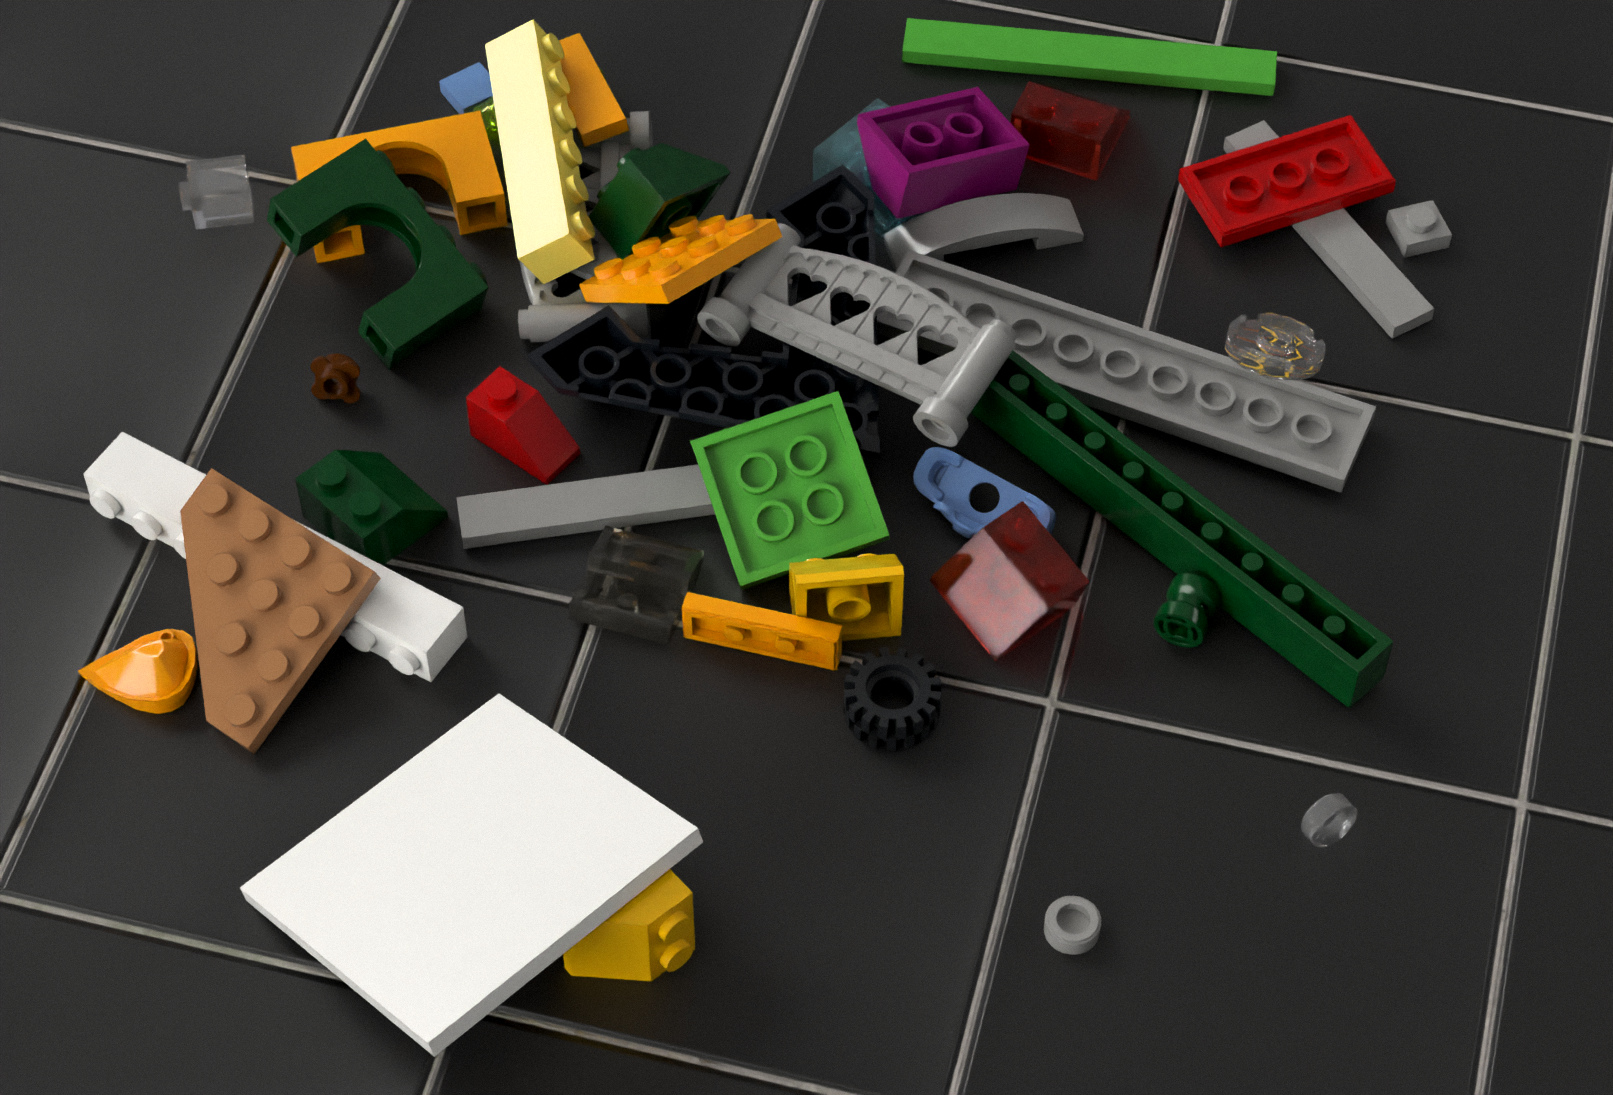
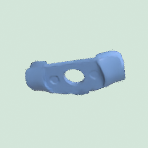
[913,447,1056,549]

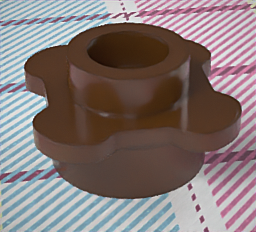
[310,353,361,403]

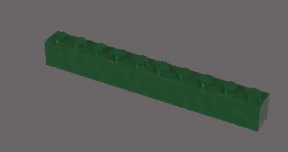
[971,351,1394,709]

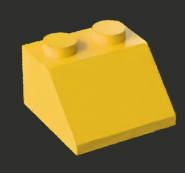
[789,553,904,641]
[563,869,695,982]

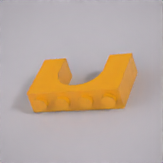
[291,111,508,263]

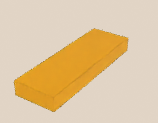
[559,33,629,147]
[682,592,842,670]

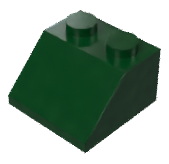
[588,143,731,259]
[295,449,448,565]

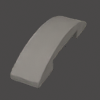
[884,193,1084,272]

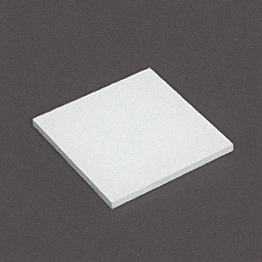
[240,693,703,1057]

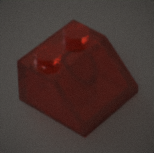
[1011,81,1131,181]
[930,501,1089,661]

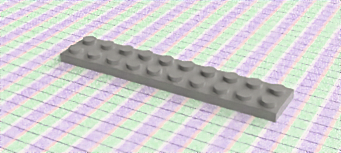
[877,250,1376,493]

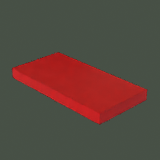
[1178,115,1396,248]

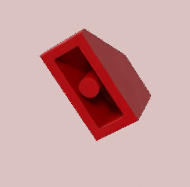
[466,366,580,485]

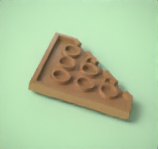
[180,468,381,754]

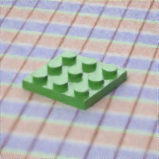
[690,391,890,590]

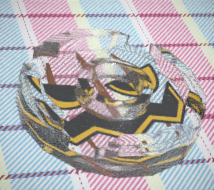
[1224,313,1326,381]

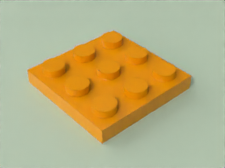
[579,214,782,304]

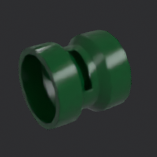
[1153,573,1221,648]

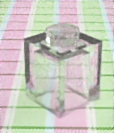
[179,155,254,230]

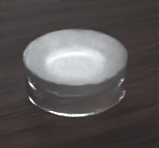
[1301,793,1357,848]

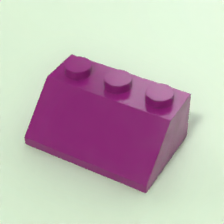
[857,87,1030,219]

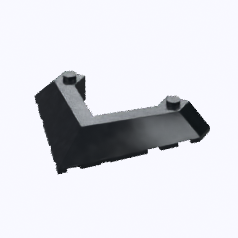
[527,164,880,459]

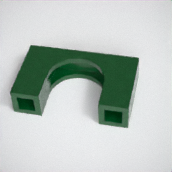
[267,139,489,369]

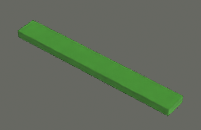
[902,18,1277,96]

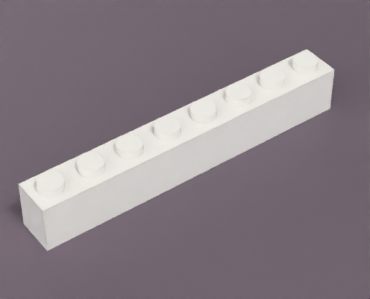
[84,432,467,682]

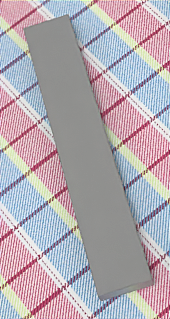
[1223,120,1434,339]
[456,464,715,549]

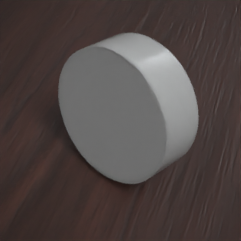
[1044,896,1101,955]

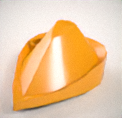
[78,629,198,714]

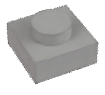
[1385,200,1452,258]

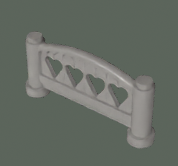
[518,111,653,343]
[697,223,1017,447]

